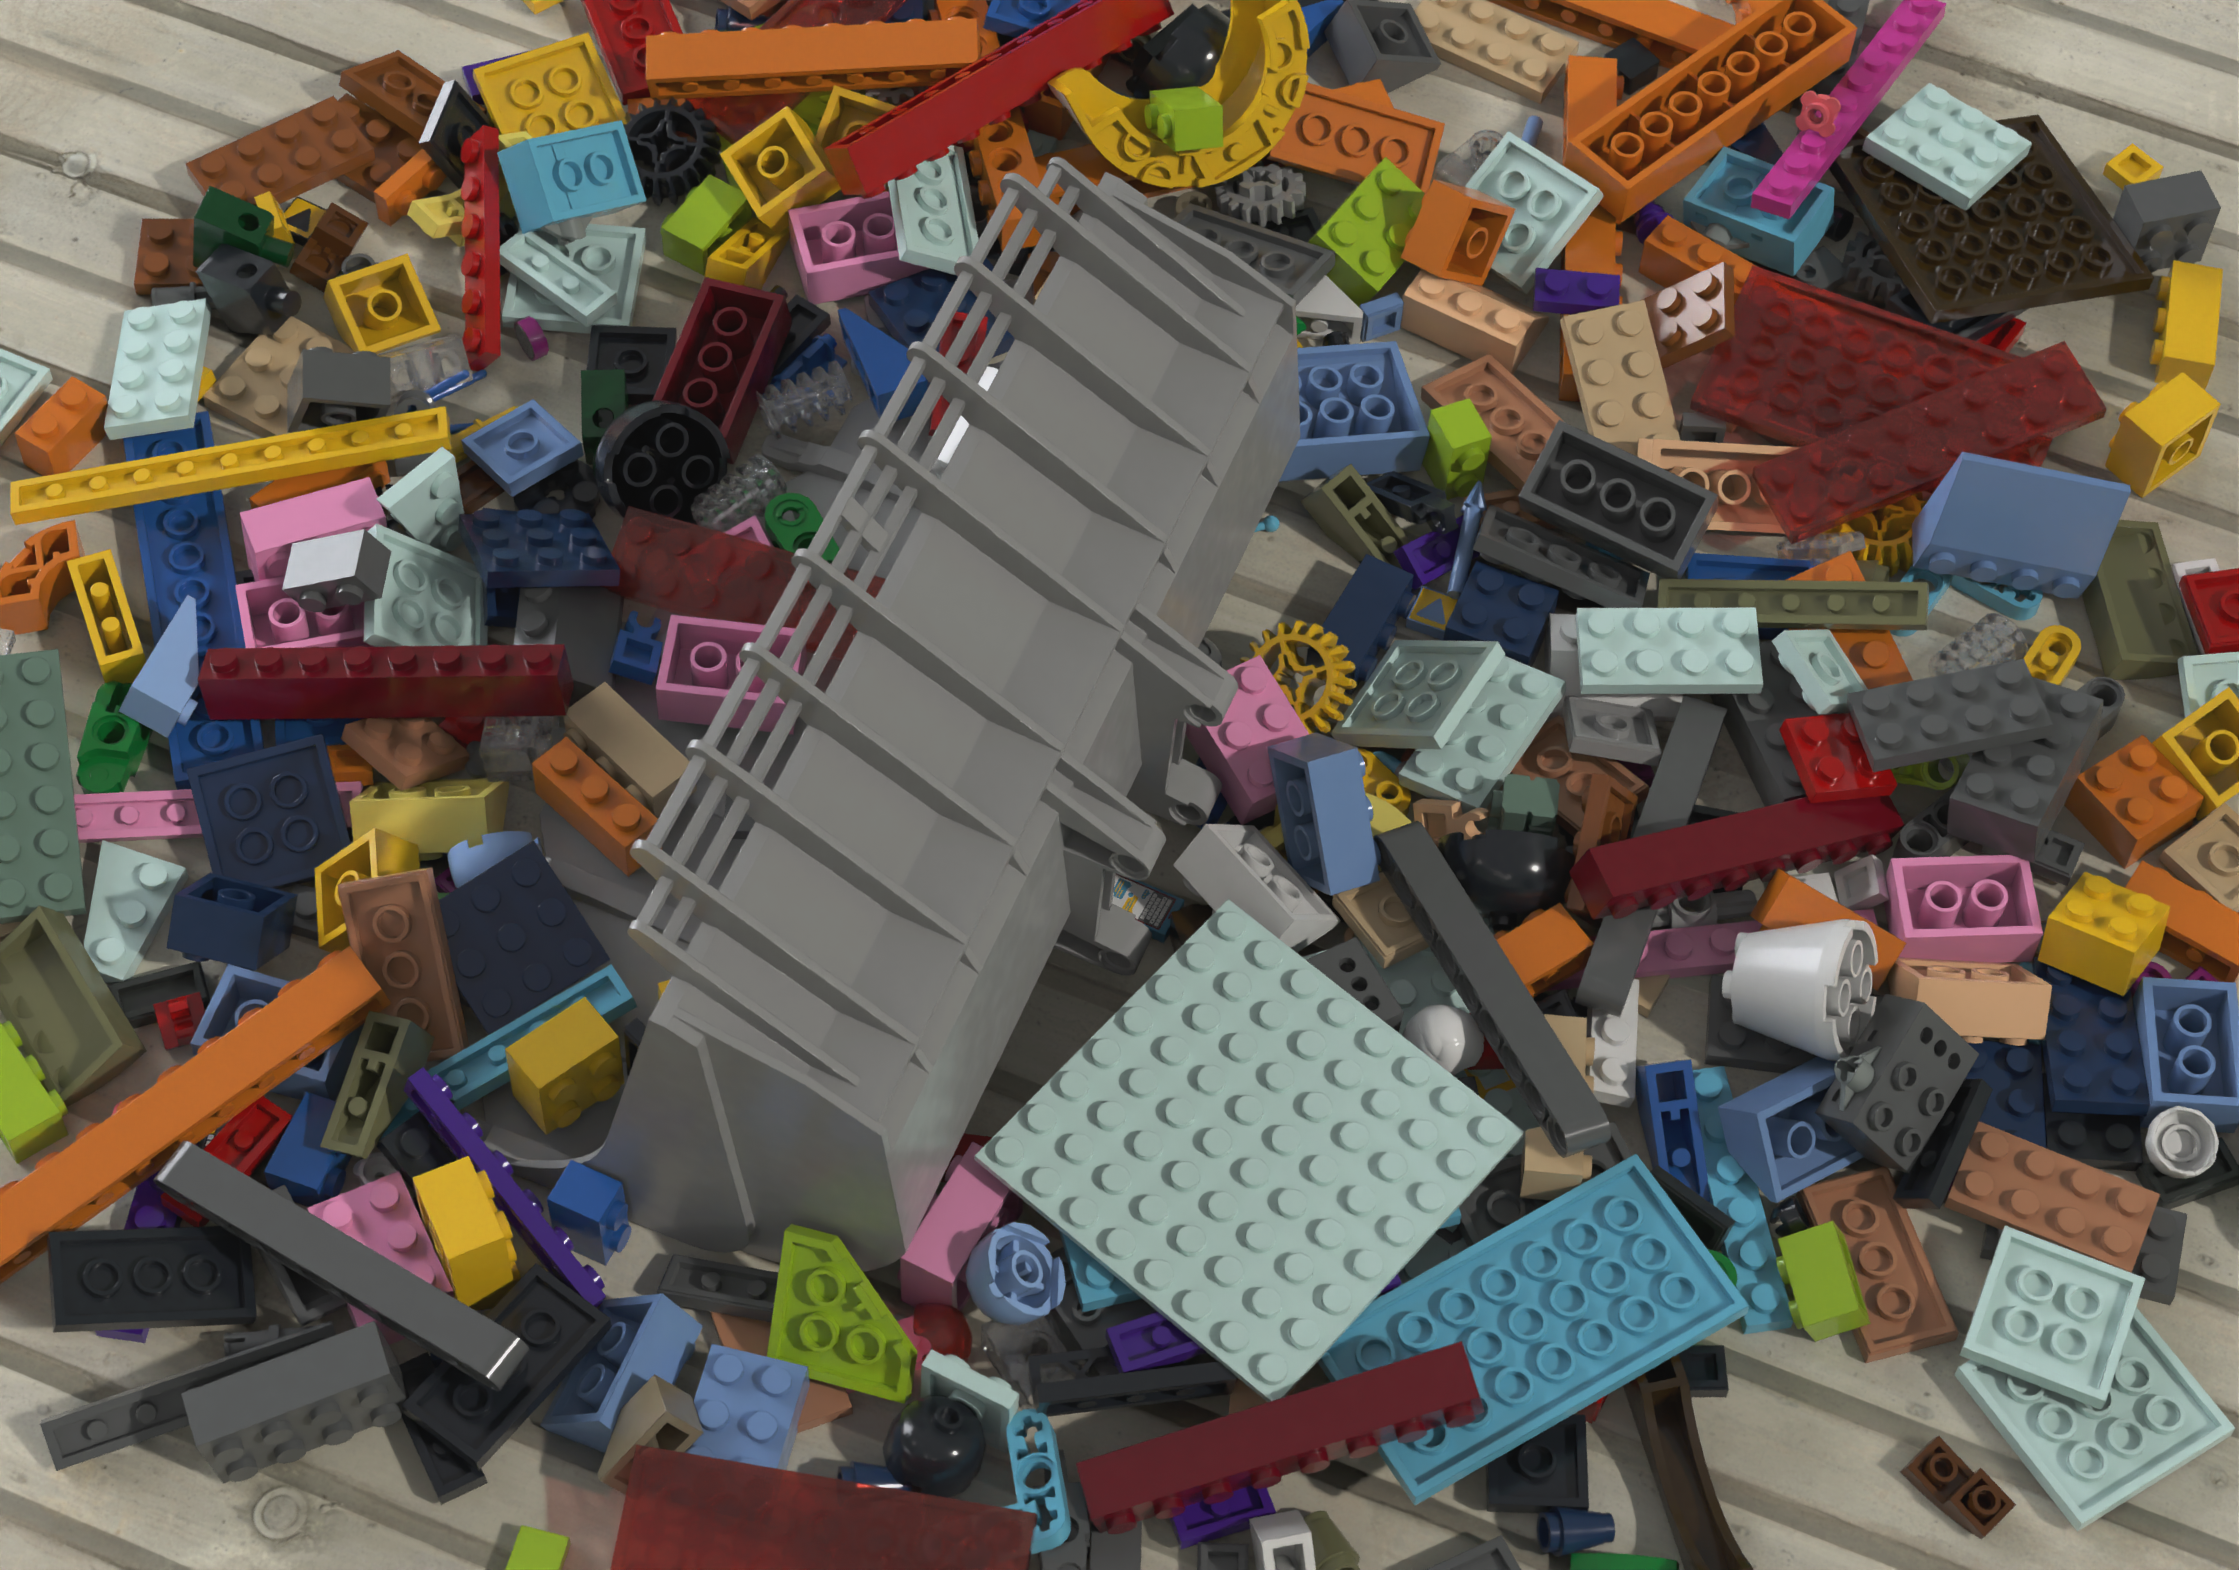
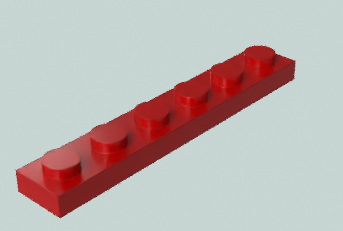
[461,125,501,372]

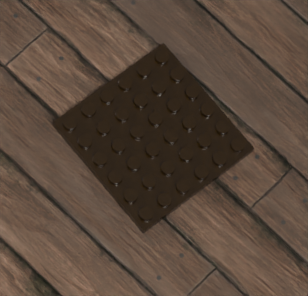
[1828,115,2154,324]

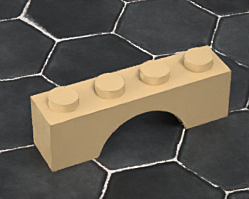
[1520,1014,1595,1200]

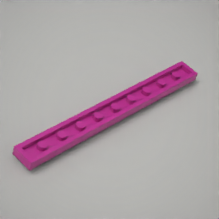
[1751,0,1946,219]

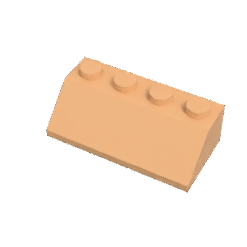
[1637,438,1821,535]

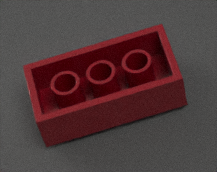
[653,277,792,465]

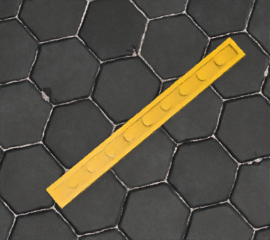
[10,406,452,525]

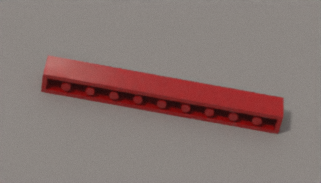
[824,0,1174,199]

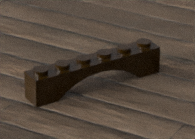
[1623,1354,1753,1570]

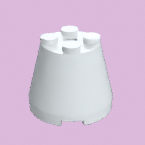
[1722,919,1878,1061]

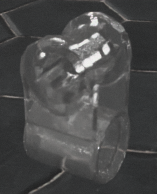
[1431,130,1503,187]

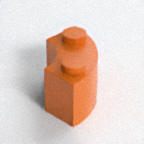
[0,520,85,637]

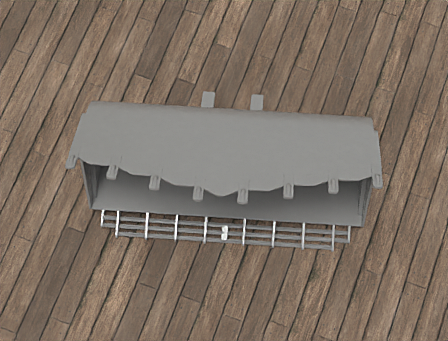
[430,157,1301,1272]

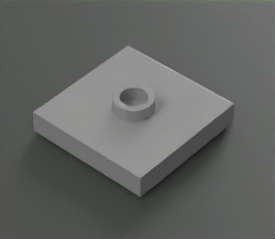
[1562,696,1661,767]

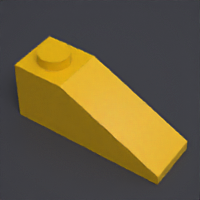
[704,217,789,290]

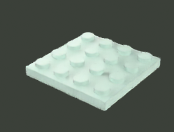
[1955,1307,2235,1532]

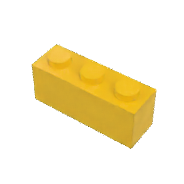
[2149,260,2223,390]
[66,549,146,684]

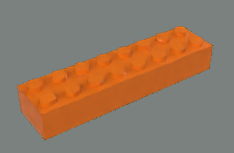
[1564,0,1858,223]

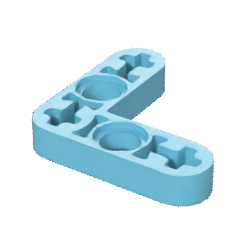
[1890,564,2043,637]
[923,1409,1071,1570]

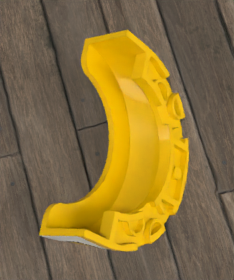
[1047,0,1310,189]

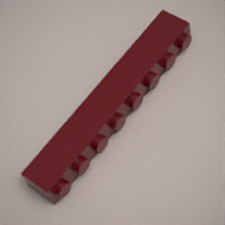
[197,644,574,720]
[1569,796,1905,920]
[1076,1341,1485,1534]

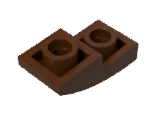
[1900,1435,2016,1539]

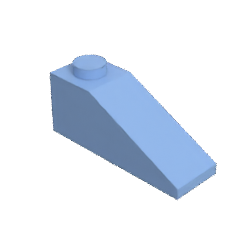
[119,595,199,738]

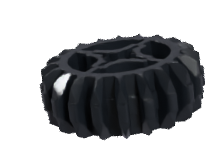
[623,96,722,206]

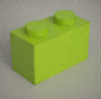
[1144,86,1223,152]
[660,174,752,276]
[1422,398,1492,500]
[1776,1221,1871,1342]

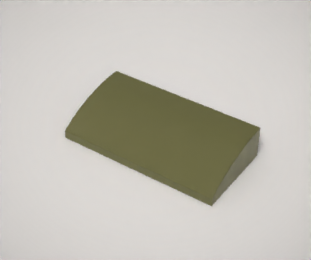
[2082,520,2198,680]
[0,905,147,1107]

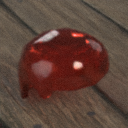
[913,1303,973,1363]

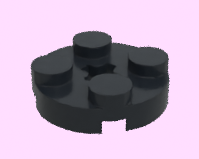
[513,459,601,520]

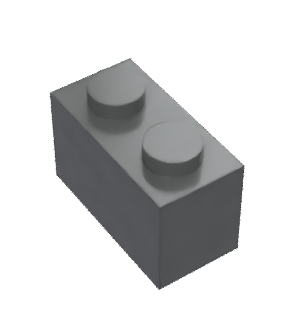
[282,529,392,612]

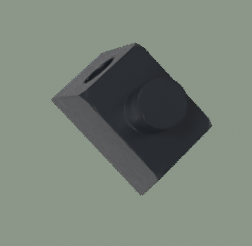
[196,243,302,335]

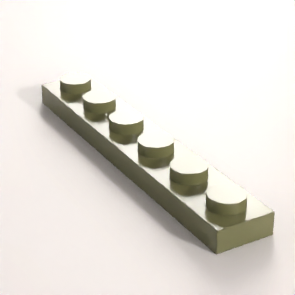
[1657,579,1929,630]

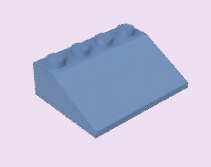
[1279,341,1430,482]
[1912,452,2131,599]

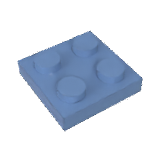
[461,399,584,497]

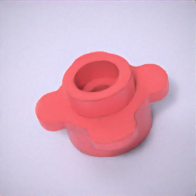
[1795,91,1841,137]

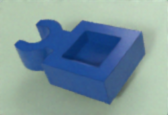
[608,610,663,685]

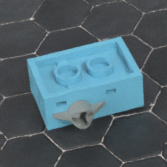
[497,120,647,246]
[1683,146,1834,277]

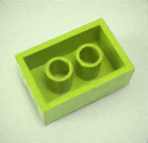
[1308,157,1425,307]

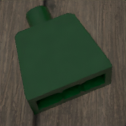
[193,186,295,268]
[581,369,630,478]

